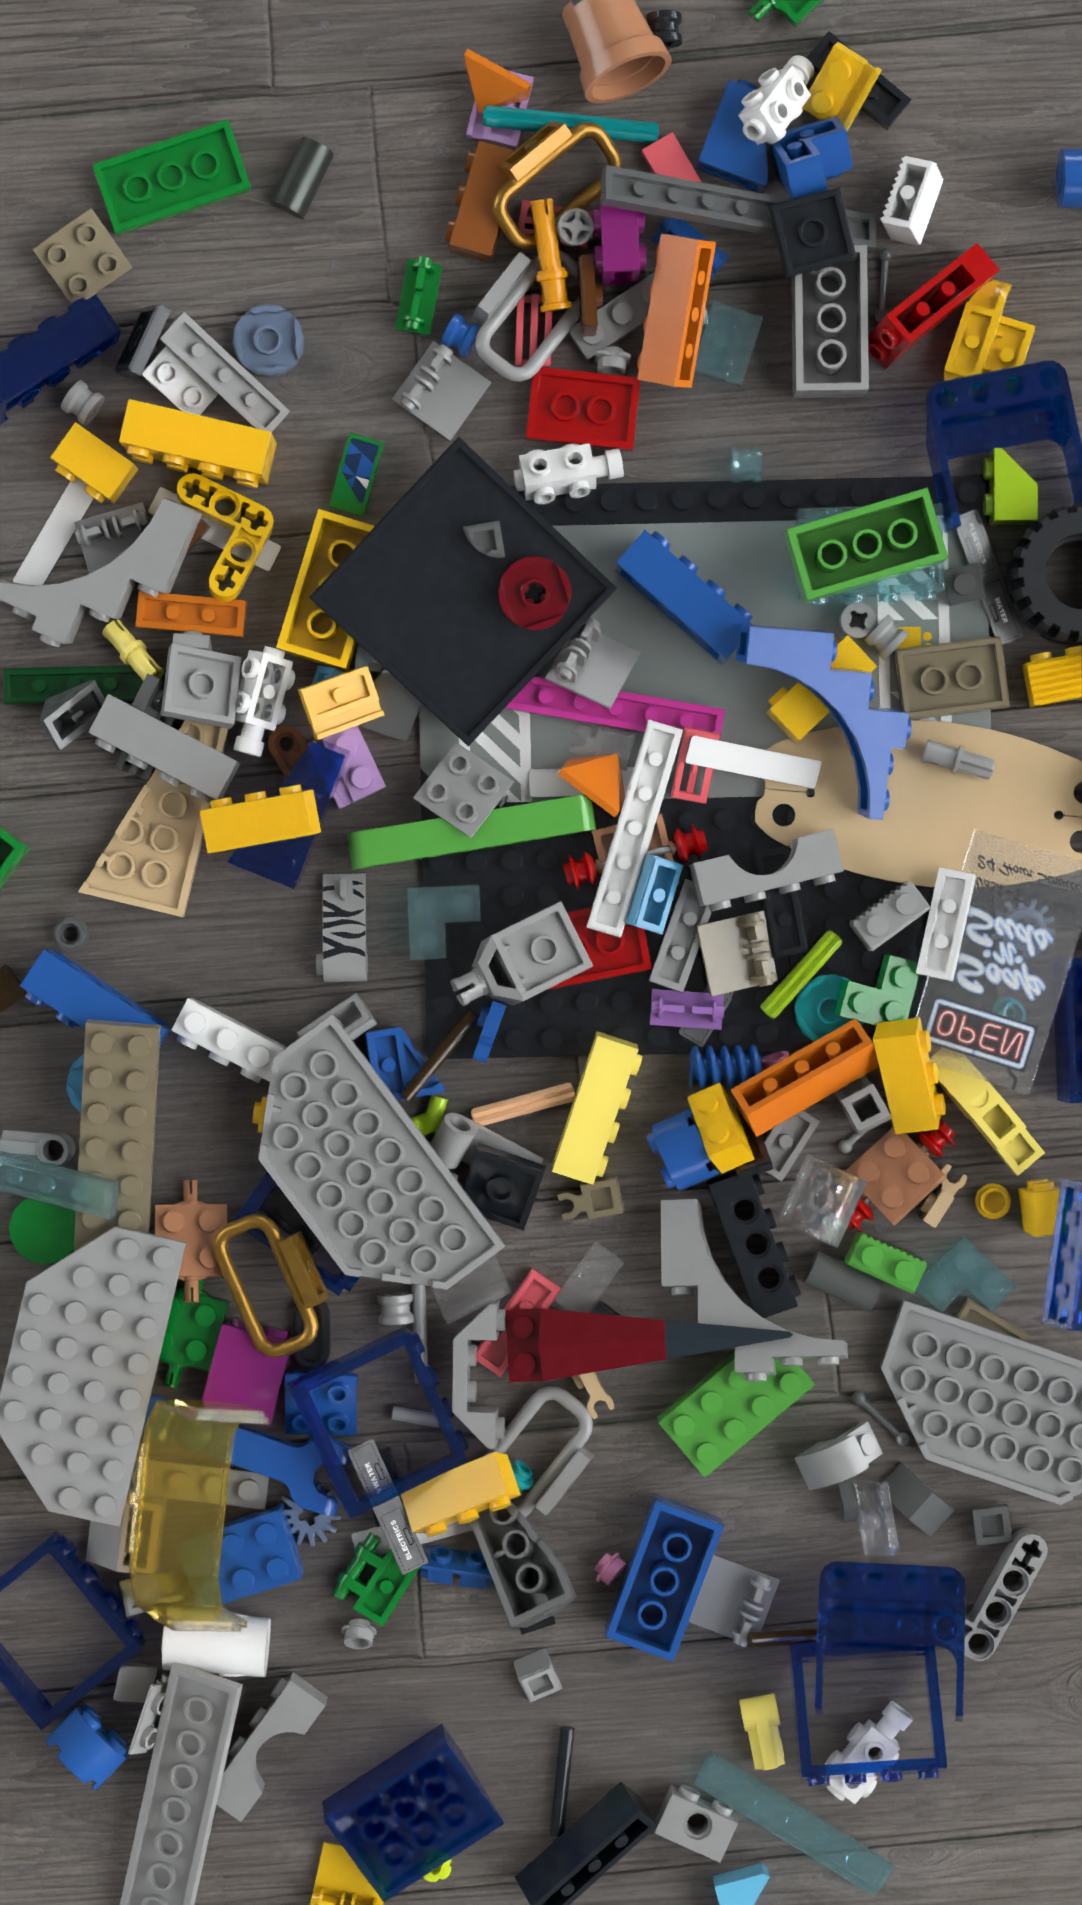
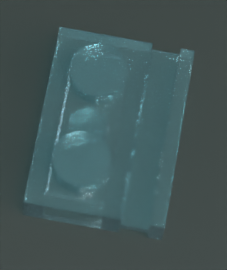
[694,301,763,387]

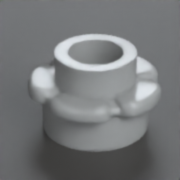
[341,1619,377,1649]

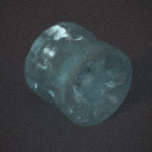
[730,446,762,483]

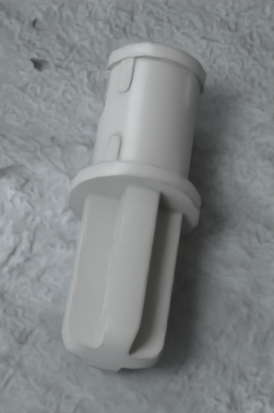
[921,739,995,779]

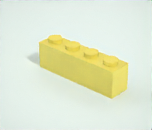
[552,1031,643,1185]

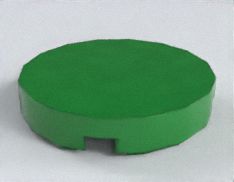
[9,1192,76,1264]

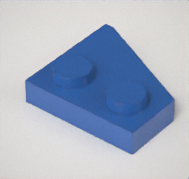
[364,1027,445,1100]

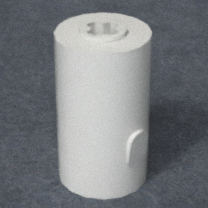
[161,1610,271,1677]

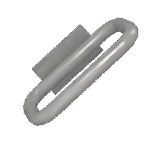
[472,250,580,382]
[485,1386,595,1517]

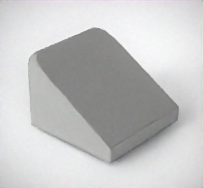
[514,1649,563,1702]
[113,1660,158,1703]

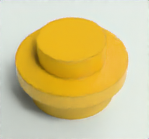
[975,1183,1011,1219]

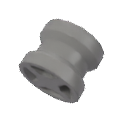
[555,208,594,247]
[60,380,105,426]
[838,602,876,640]
[863,614,909,660]
[377,1292,414,1325]

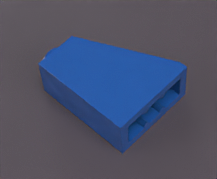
[696,79,768,194]

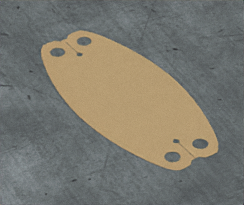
[755,720,1082,888]

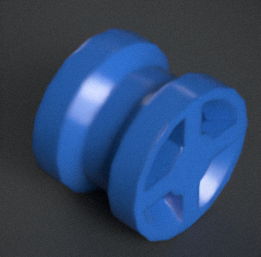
[440,313,481,358]

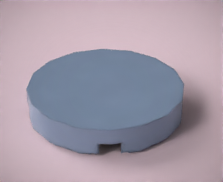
[232,304,304,378]

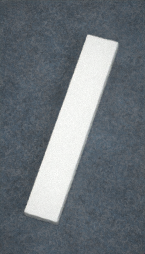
[586,720,683,938]

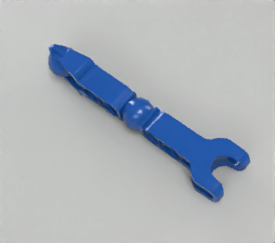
[142,1393,354,1516]

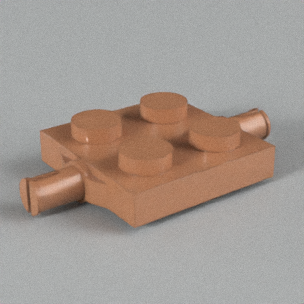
[154,1180,228,1303]

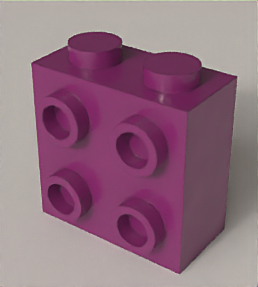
[592,198,647,287]

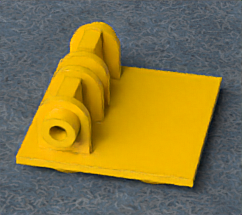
[310,1842,394,1905]

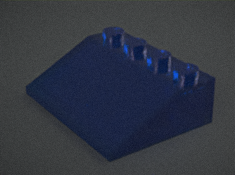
[322,1724,504,1902]

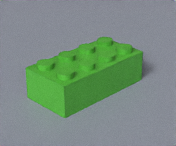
[783,488,948,604]
[657,1350,815,1478]

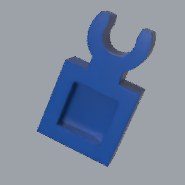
[472,1000,507,1063]

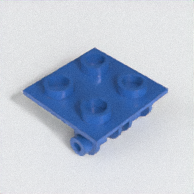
[284,1369,358,1436]

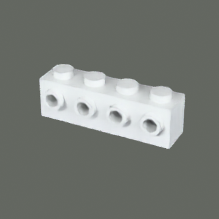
[171,998,286,1083]

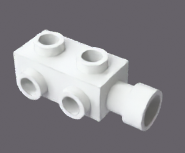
[738,55,814,145]
[513,443,624,504]
[233,646,295,757]
[824,1701,913,1804]

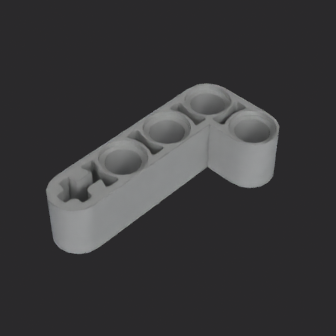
[927,1528,1048,1661]

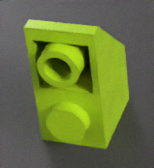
[983,448,1038,525]

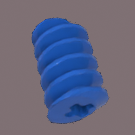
[689,1045,763,1091]

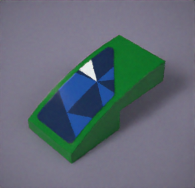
[329,432,385,516]

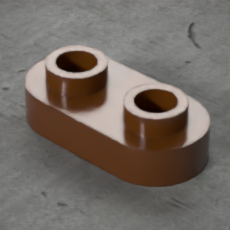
[268,725,323,791]

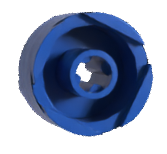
[647,1108,721,1191]
[46,1703,128,1790]

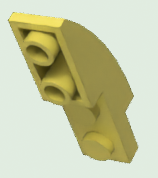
[929,1047,1045,1176]

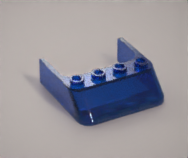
[926,361,1082,533]
[815,1561,966,1722]

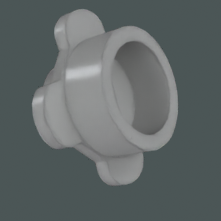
[594,346,631,375]

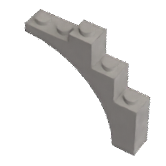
[0,498,203,647]
[661,1199,848,1382]

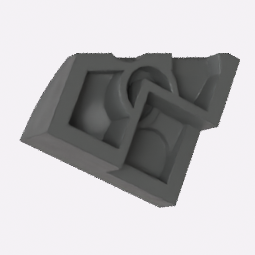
[358,667,421,741]

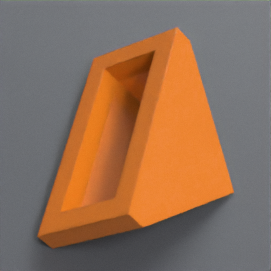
[464,48,531,113]
[558,753,626,817]

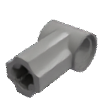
[0,1129,76,1167]

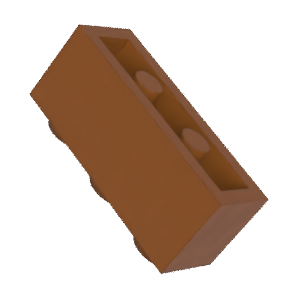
[445,140,515,264]

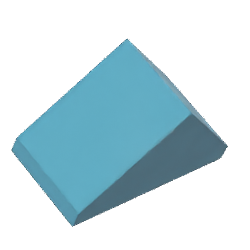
[712,1863,770,1905]

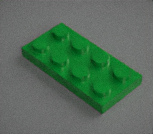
[92,119,252,236]

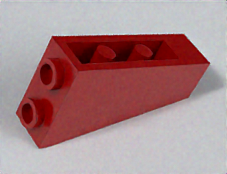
[868,243,1000,369]

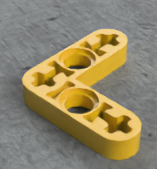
[177,473,274,602]

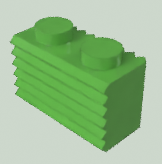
[844,1231,927,1294]

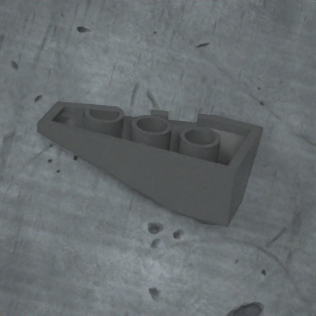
[470,1500,576,1628]

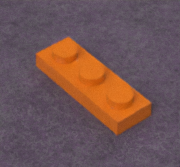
[135,591,247,638]

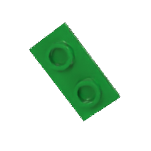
[395,256,443,336]

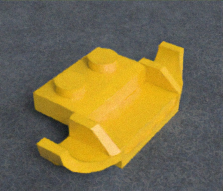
[944,279,1035,421]

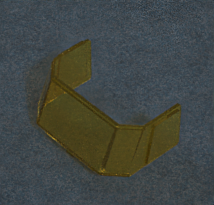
[127,1399,269,1632]

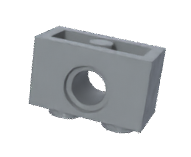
[654,1785,738,1863]

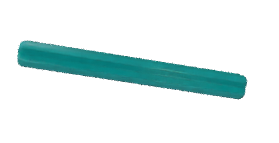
[482,105,659,143]

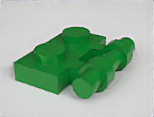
[332,1532,420,1627]

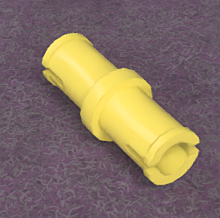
[102,619,164,681]

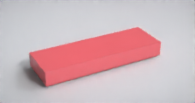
[477,1268,561,1377]

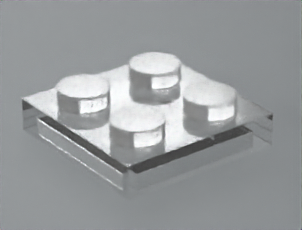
[778,1154,867,1248]

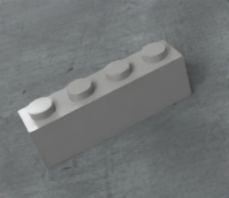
[88,694,241,804]

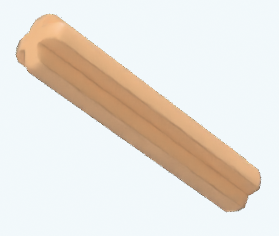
[471,1083,575,1126]

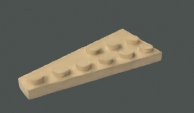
[78,720,229,917]

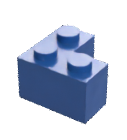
[769,115,853,200]

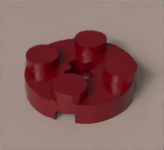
[498,556,572,630]

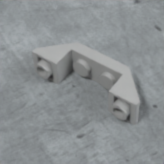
[452,1300,506,1449]

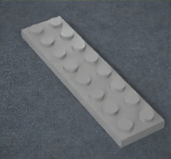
[120,1663,243,1905]

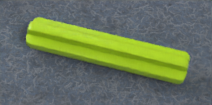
[760,930,842,1019]

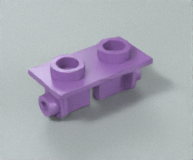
[650,989,724,1030]

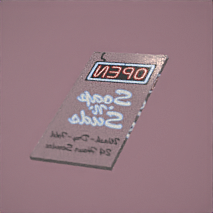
[915,830,1082,1095]

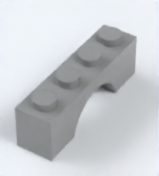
[689,829,844,912]
[216,1672,328,1822]

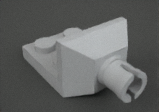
[451,901,593,1006]

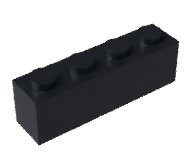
[515,1782,658,1905]

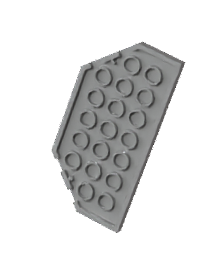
[258,1013,505,1290]
[0,1226,186,1527]
[879,1299,1082,1505]

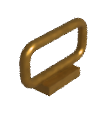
[493,120,622,249]
[213,1214,329,1358]

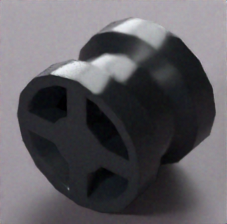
[646,10,682,49]

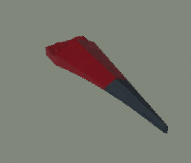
[506,1308,793,1382]

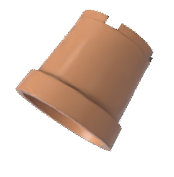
[562,0,672,103]

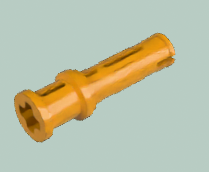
[530,198,573,312]

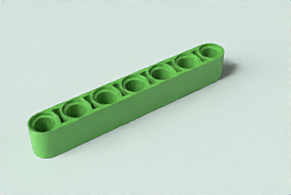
[346,795,597,870]

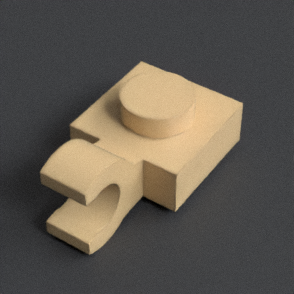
[919,1163,967,1228]
[572,1372,614,1419]

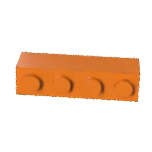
[637,234,716,388]
[731,1018,879,1137]

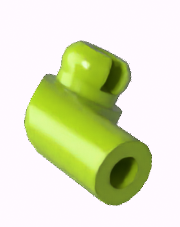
[411,1095,448,1137]

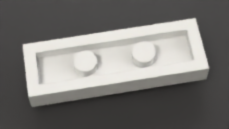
[916,867,976,981]

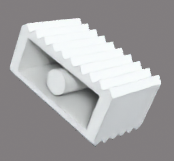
[880,156,944,246]

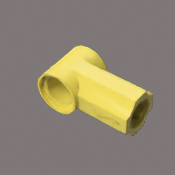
[739,1693,785,1770]

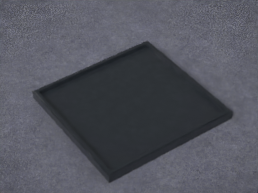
[309,436,617,747]

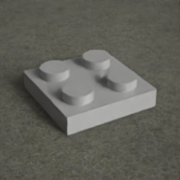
[161,643,242,729]

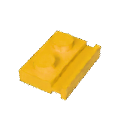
[802,42,882,132]
[298,665,384,740]

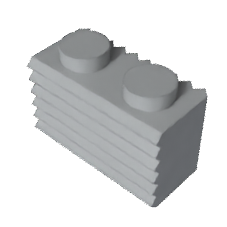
[849,881,931,951]

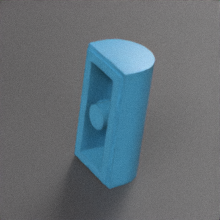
[626,854,683,934]

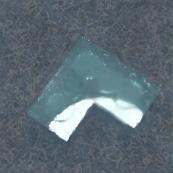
[407,885,481,960]
[916,1235,1016,1312]

